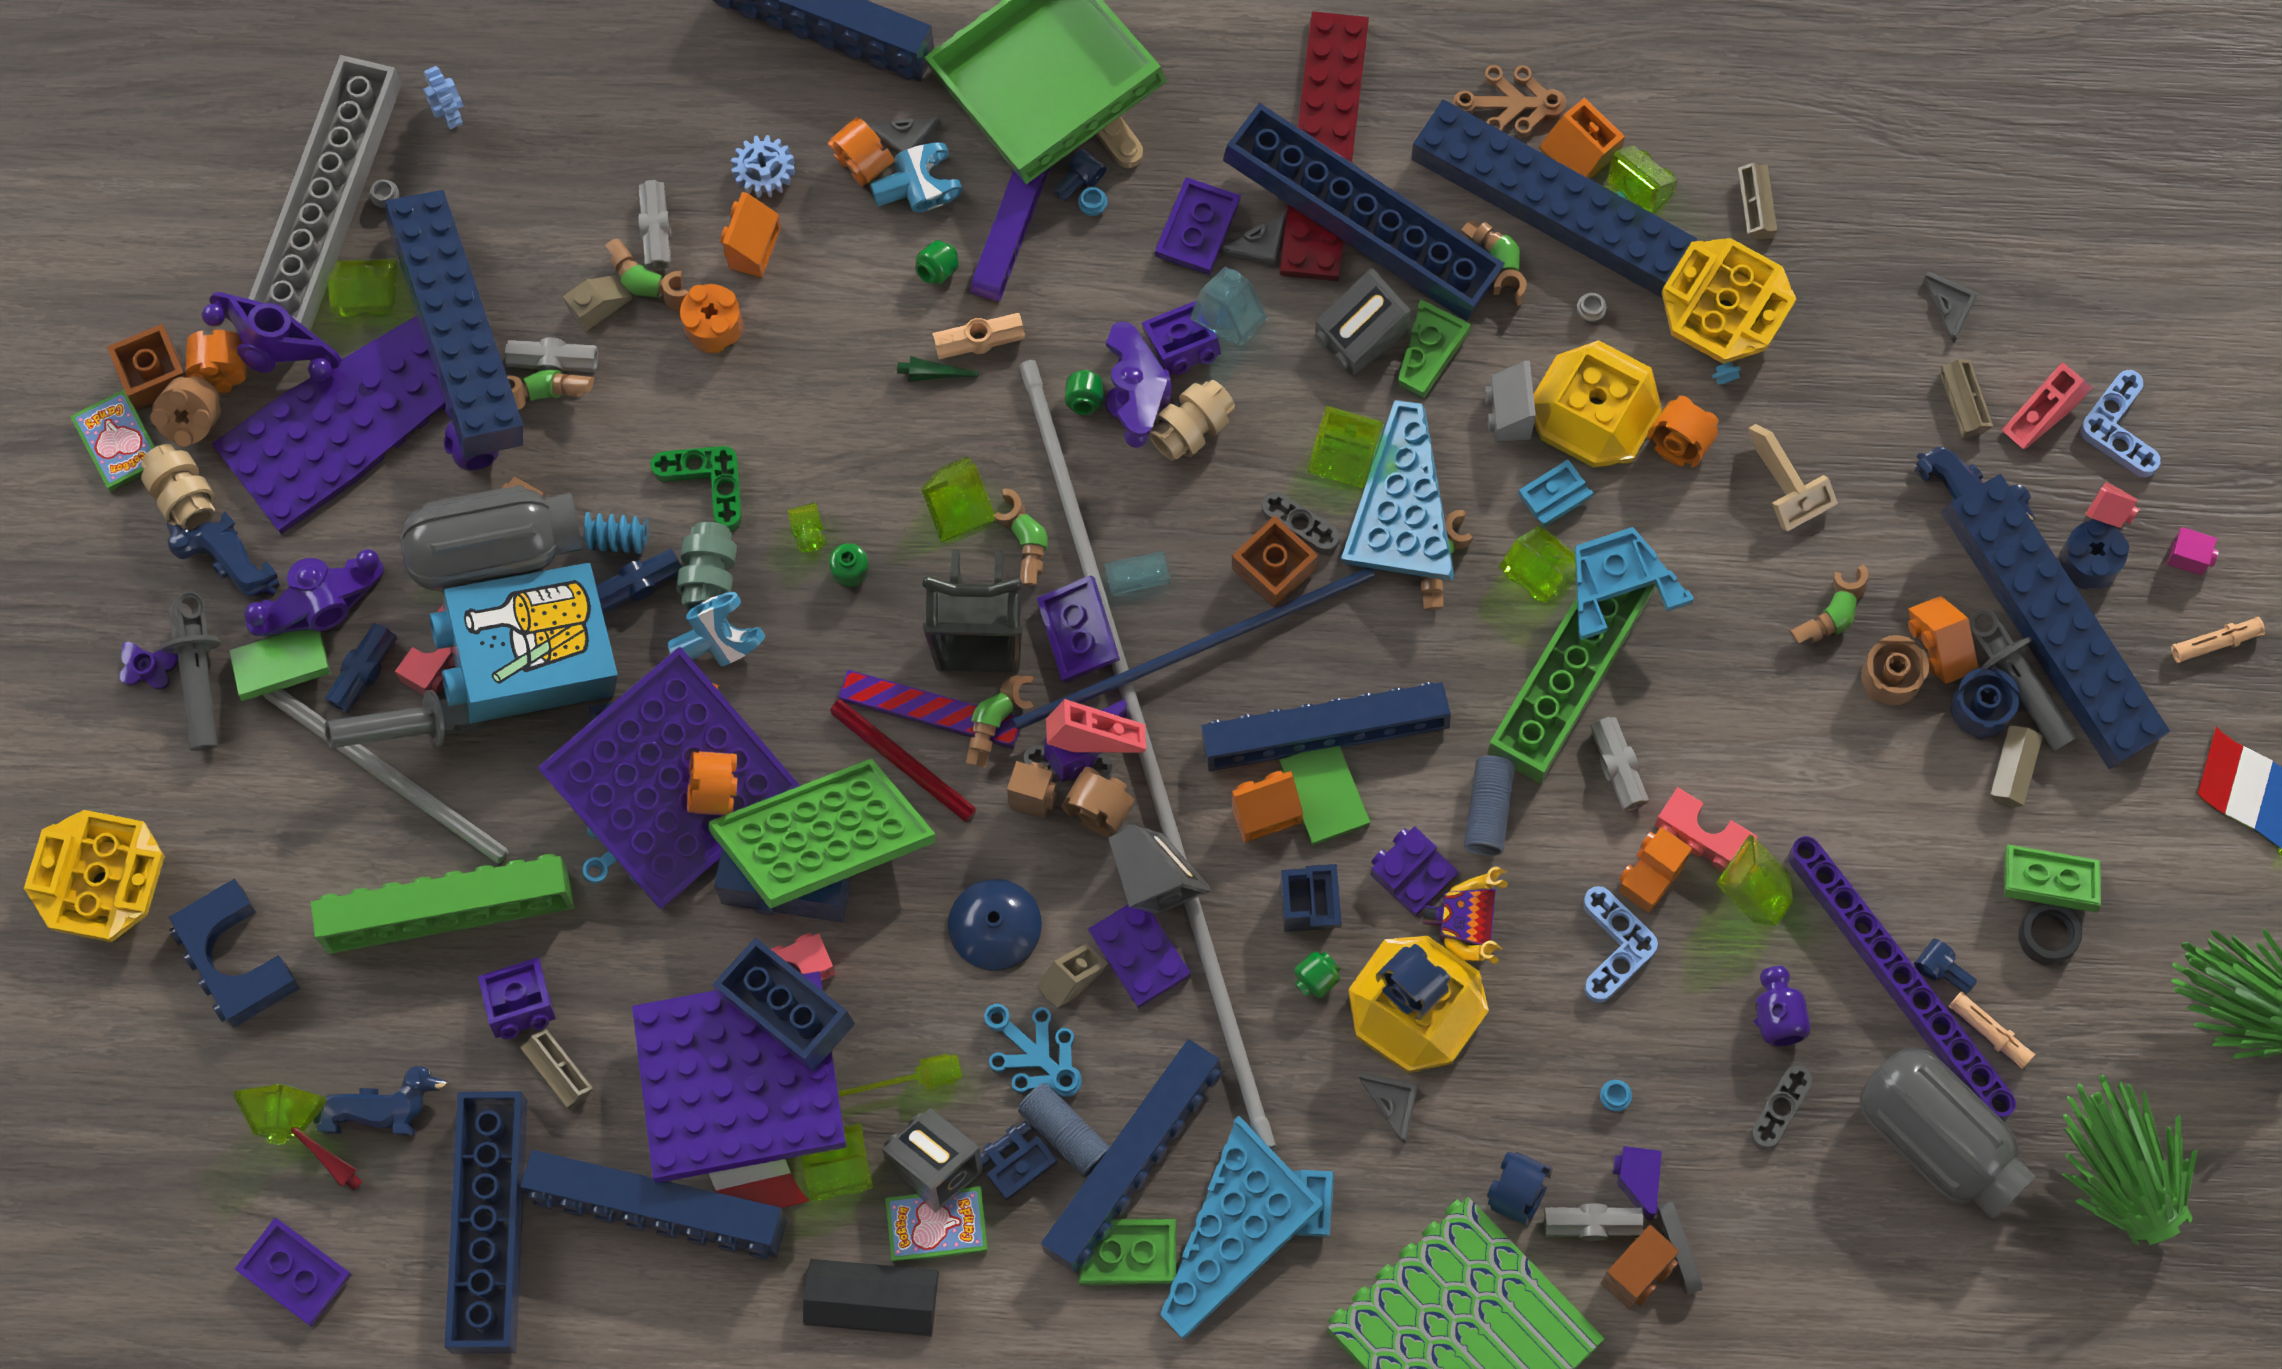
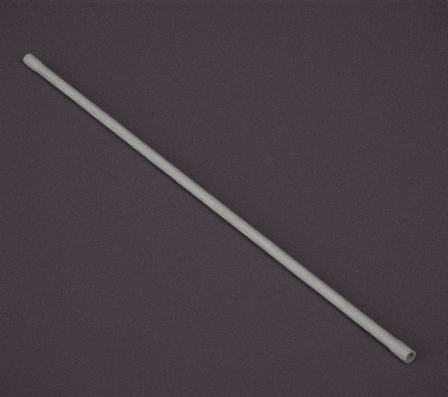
[1019,360,1276,1149]

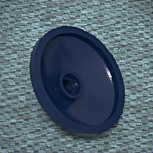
[948,879,1042,971]

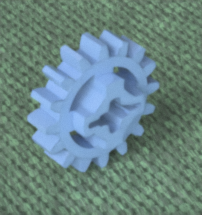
[423,66,464,129]
[731,135,795,198]

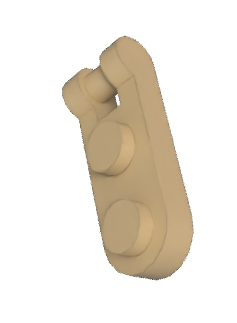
[1095,116,1143,168]

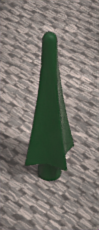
[897,355,979,382]

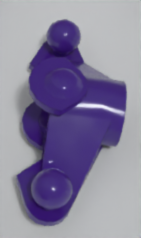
[201,292,342,381]
[1105,321,1171,448]
[244,549,384,636]

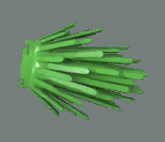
[2171,928,2282,1059]
[2062,1074,2197,1245]

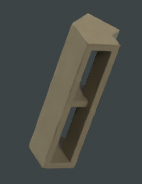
[1738,162,1777,240]
[1939,359,1993,439]
[1990,725,2043,808]
[520,1029,593,1112]

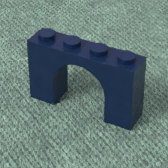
[168,878,300,1027]

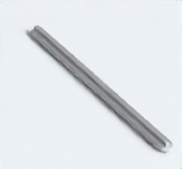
[263,689,509,864]

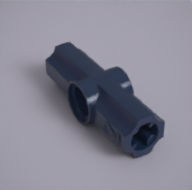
[596,548,682,613]
[324,623,397,713]

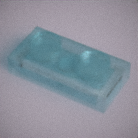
[1104,551,1170,595]

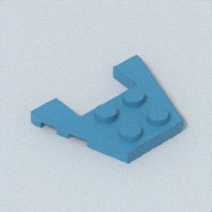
[1575,527,1694,640]

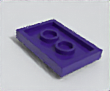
[1155,177,1241,275]
[1037,575,1120,683]
[1088,904,1191,1008]
[235,1217,352,1327]

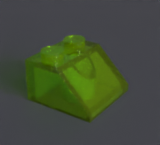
[1607,145,1678,214]
[327,258,397,317]
[1498,525,1576,604]
[1716,834,1793,926]
[801,1123,873,1201]

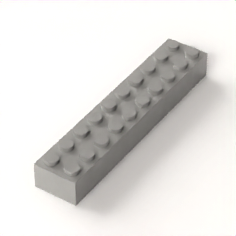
[248,55,402,331]

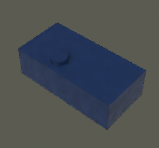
[714,851,850,923]
[712,937,855,1072]

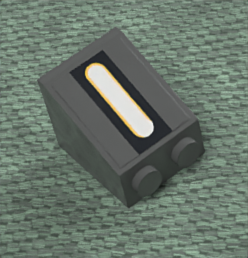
[1315,268,1411,376]
[1108,824,1211,914]
[882,1108,983,1213]

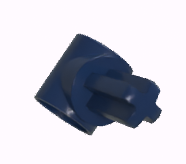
[1053,148,1107,201]
[1914,938,1977,994]

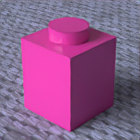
[2167,527,2219,576]

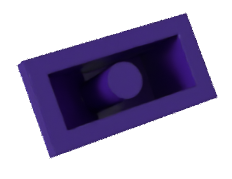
[1613,1146,1662,1220]

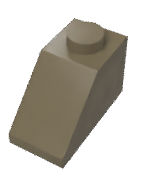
[563,275,633,332]
[1036,943,1109,1008]

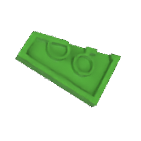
[1398,299,1471,398]

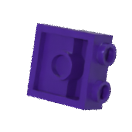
[1141,301,1221,375]
[1370,826,1459,917]
[478,957,556,1039]

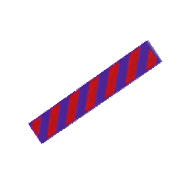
[838,670,1020,749]

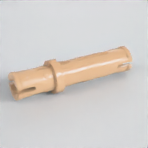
[2171,617,2265,663]
[1948,992,2036,1070]

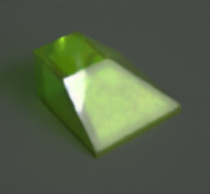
[921,456,995,543]
[234,1084,326,1145]

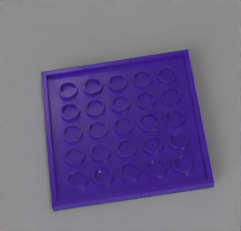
[537,646,800,909]
[632,971,847,1183]

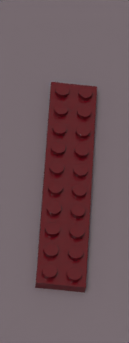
[1280,11,1369,281]

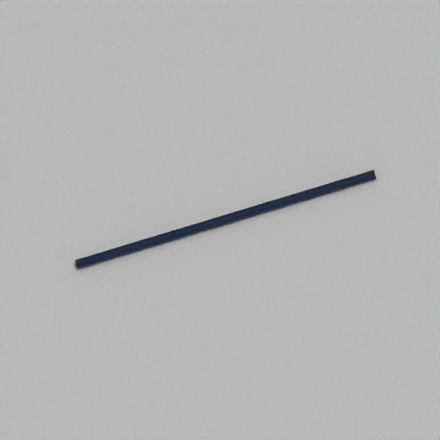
[1013,568,1375,731]

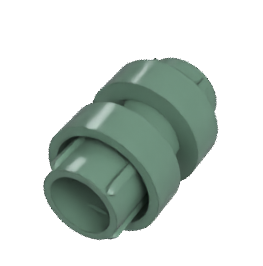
[676,522,737,611]

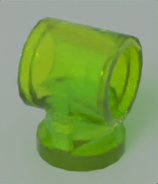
[787,502,827,552]

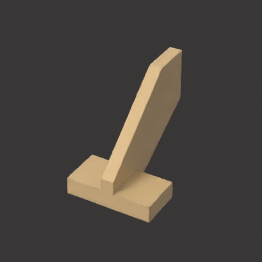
[1748,424,1838,531]

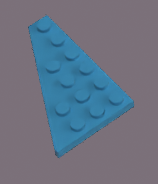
[1341,400,1454,581]
[1160,1116,1325,1340]

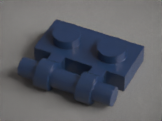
[980,1120,1057,1201]

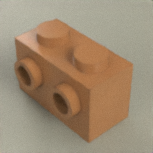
[1007,761,1058,819]

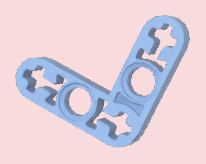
[2080,370,2160,478]
[1583,886,1658,1003]

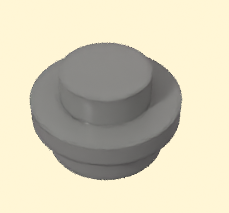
[369,179,399,208]
[1577,293,1607,322]

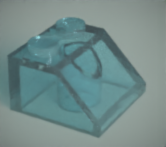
[1190,267,1267,346]

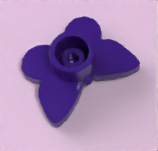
[119,641,179,689]

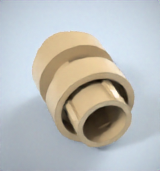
[1149,380,1235,461]
[141,444,215,531]

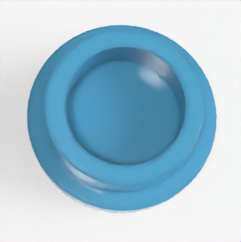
[1078,187,1107,216]
[1711,362,1741,385]
[1600,1080,1632,1112]

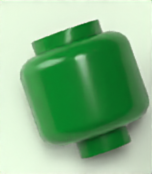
[915,240,959,285]
[1064,370,1104,415]
[829,543,870,587]
[1294,951,1341,998]

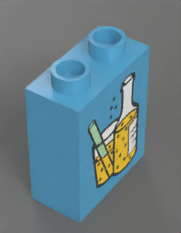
[429,562,618,724]

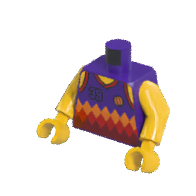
[1422,867,1508,964]

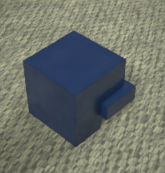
[1280,864,1342,932]

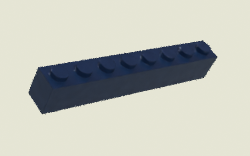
[1201,682,1451,772]
[1041,1039,1222,1273]

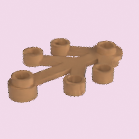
[1453,65,1566,138]

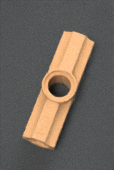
[933,313,1025,360]

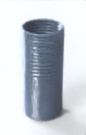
[1464,756,1515,856]
[1018,1083,1110,1177]

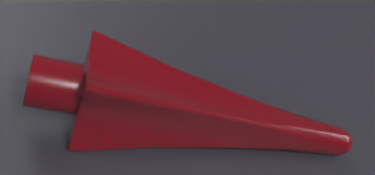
[291,1127,363,1191]

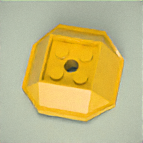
[1662,238,1796,364]
[1533,340,1662,468]
[24,810,165,942]
[1348,936,1489,1074]

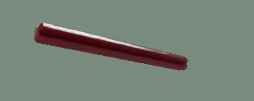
[830,700,976,822]

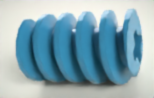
[583,512,649,554]

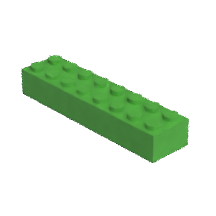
[1487,584,1657,784]
[311,854,575,954]

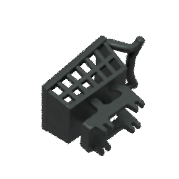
[922,549,1023,672]

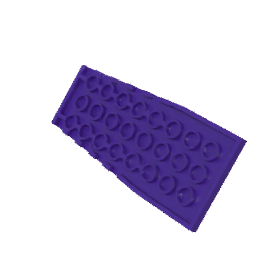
[211,315,446,534]

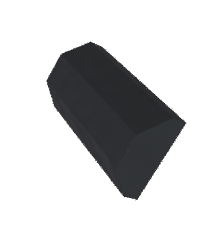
[803,1259,939,1336]

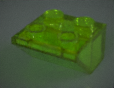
[1308,406,1384,489]

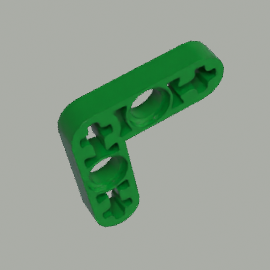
[650,446,742,532]

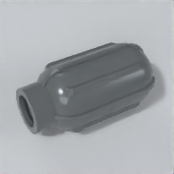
[400,485,582,593]
[1860,1047,2036,1220]

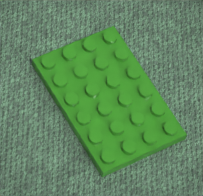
[709,758,935,909]

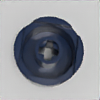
[2060,519,2130,589]
[1950,668,2019,739]
[1375,944,1451,1020]
[1487,1151,1553,1226]

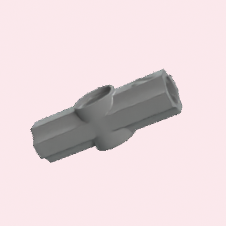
[639,180,672,271]
[505,337,598,373]
[1590,717,1649,811]
[1544,1203,1643,1241]

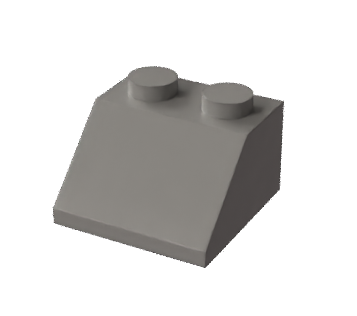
[1485,360,1536,442]

